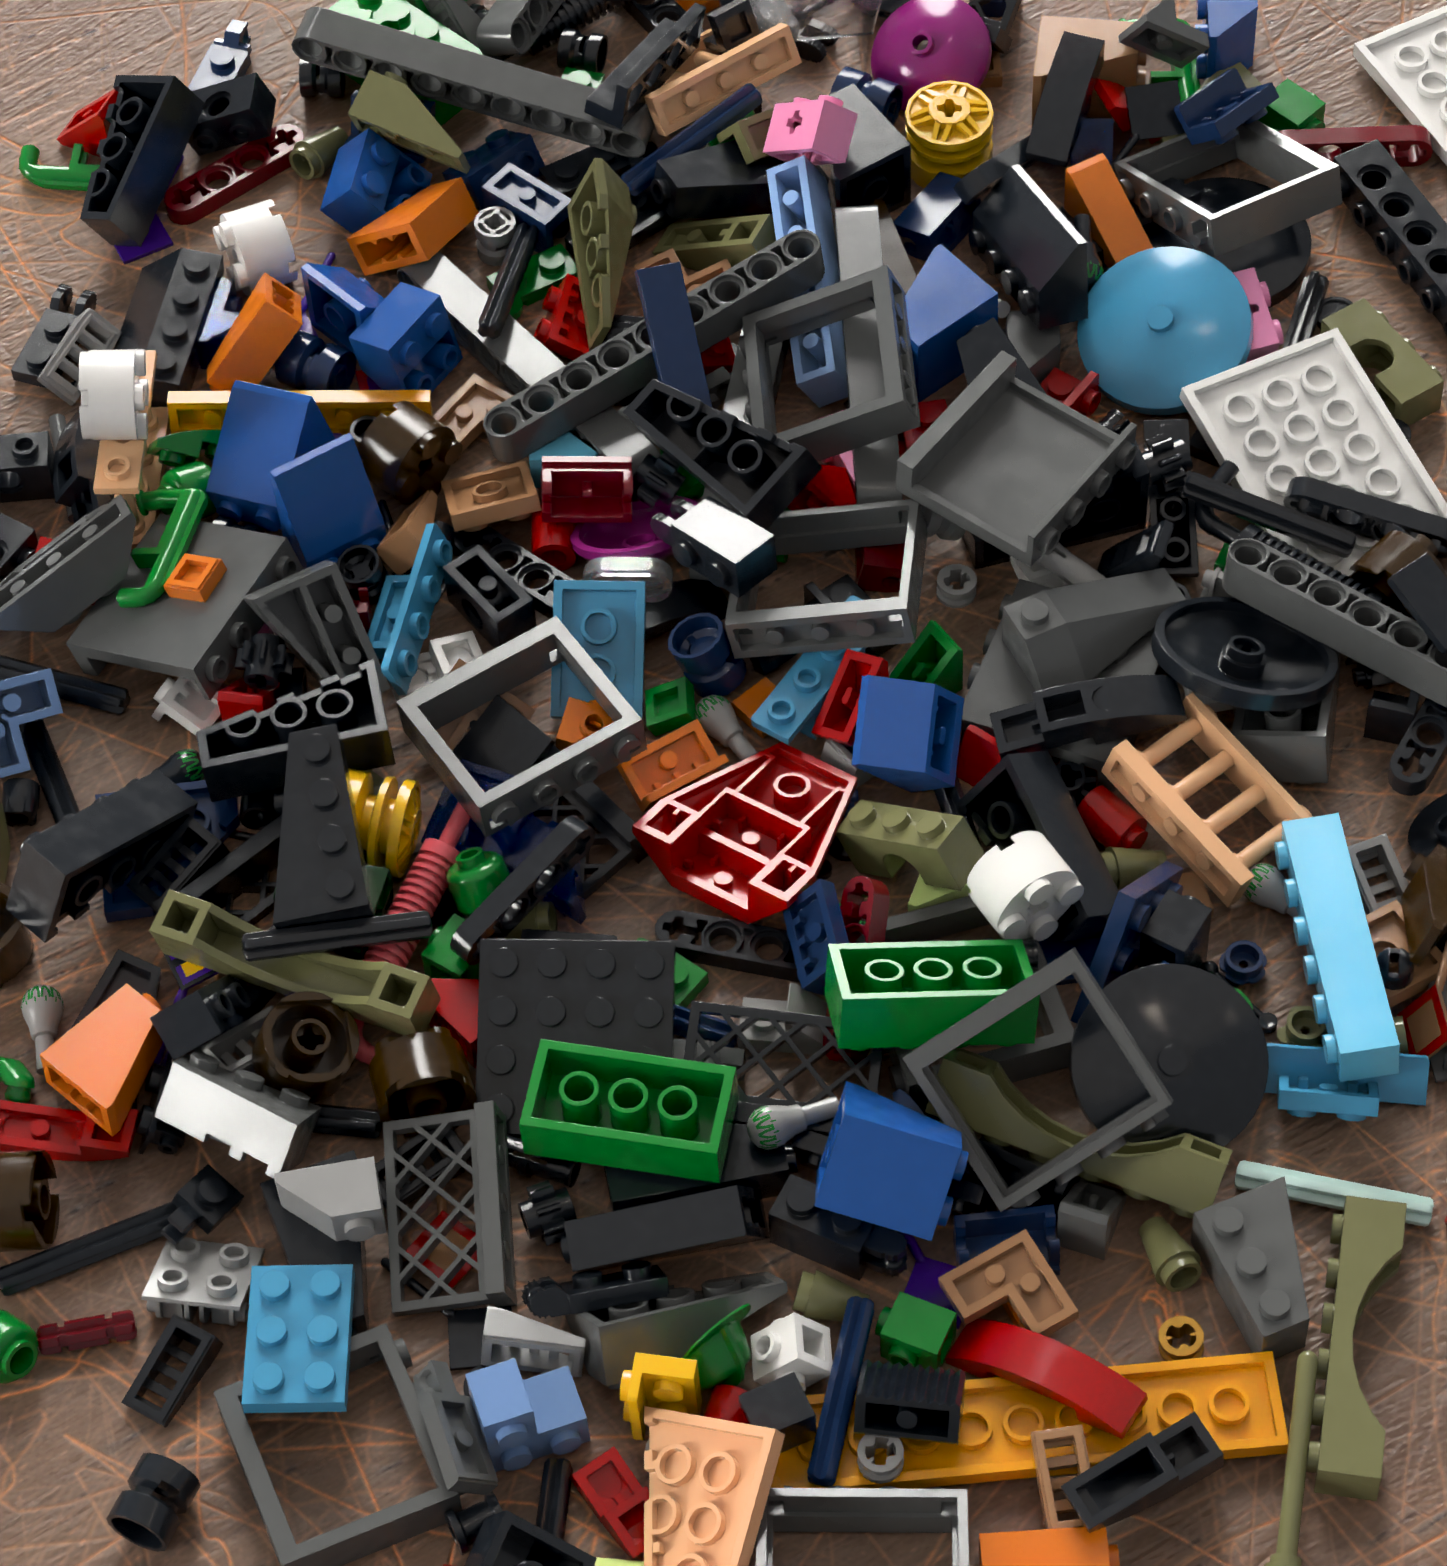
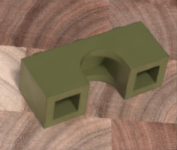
[1320,298,1444,426]
[836,799,985,891]

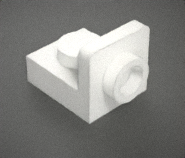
[152,677,221,735]

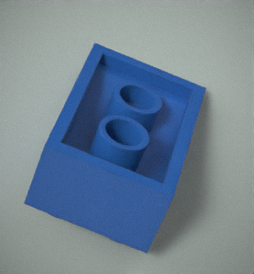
[269,433,387,571]

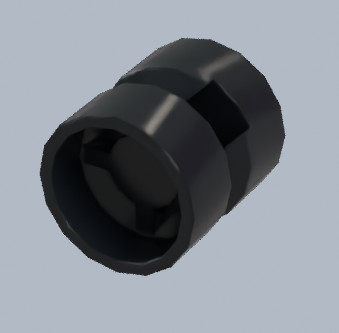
[106,1453,201,1552]

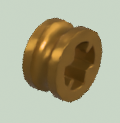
[1159,1316,1204,1361]

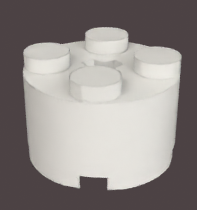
[213,199,298,296]
[79,349,149,440]
[967,831,1084,941]

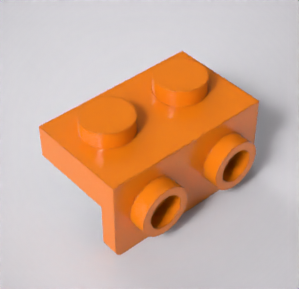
[616,719,729,812]

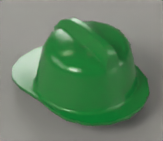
[682,1303,752,1390]

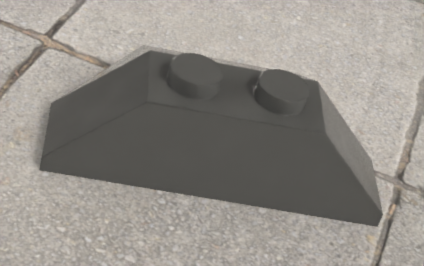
[0,494,136,632]

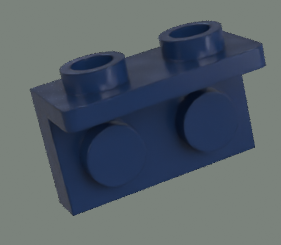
[782,879,849,996]

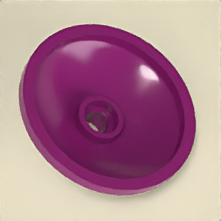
[871,0,992,112]
[570,496,698,570]

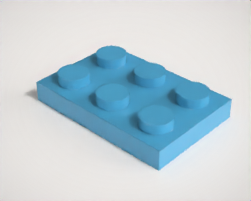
[550,580,646,720]
[241,1264,355,1413]

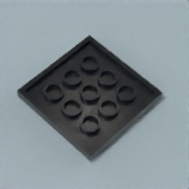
[476,939,676,1136]

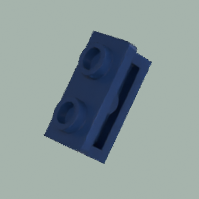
[1174,68,1279,145]
[442,129,545,211]

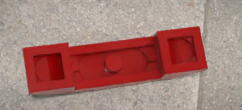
[0,1100,140,1161]
[945,1319,1148,1439]

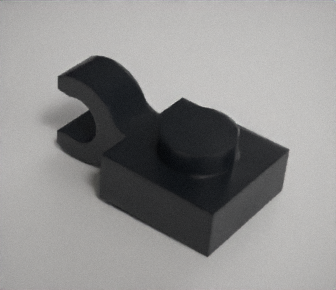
[160,1164,244,1245]

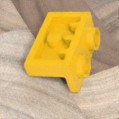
[620,1352,702,1441]

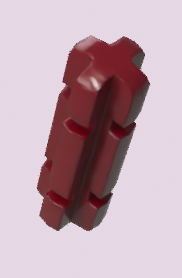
[37,1310,137,1355]

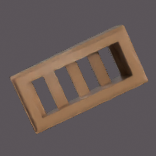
[376,490,438,575]
[1030,1424,1090,1529]

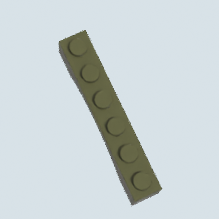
[149,889,441,1035]
[925,1048,1233,1218]
[1306,1196,1407,1501]

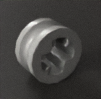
[936,564,977,608]
[857,1435,904,1484]

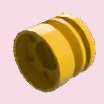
[905,80,994,188]
[348,768,422,878]

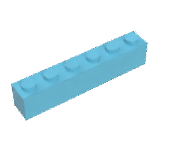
[1274,813,1400,1082]

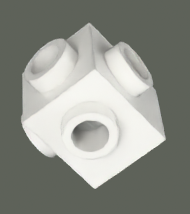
[750,1312,833,1391]

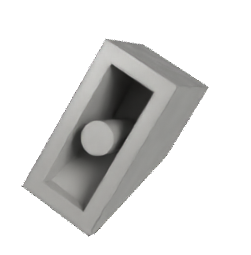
[274,1156,387,1242]

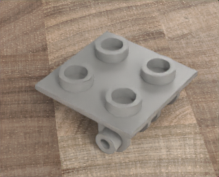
[141,1237,265,1326]

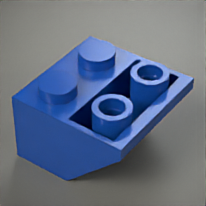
[1195,0,1258,81]
[320,128,433,233]
[349,282,463,393]
[852,675,964,793]

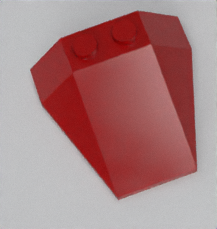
[632,742,857,924]

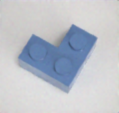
[0,668,63,778]
[465,1358,590,1472]

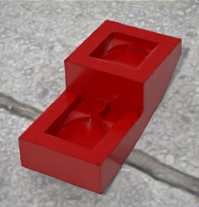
[1094,79,1162,144]
[570,1446,649,1560]

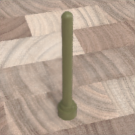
[1264,1350,1318,1566]

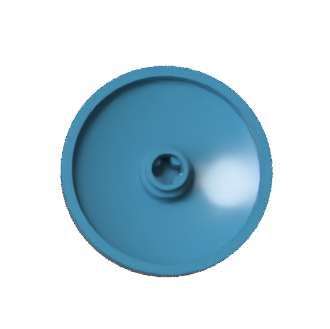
[1077,246,1254,416]

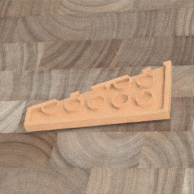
[644,1406,785,1566]

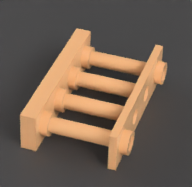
[644,23,802,137]
[93,350,170,552]
[1101,692,1313,907]

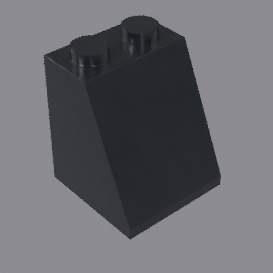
[821,83,911,224]

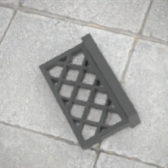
[383,1100,517,1317]

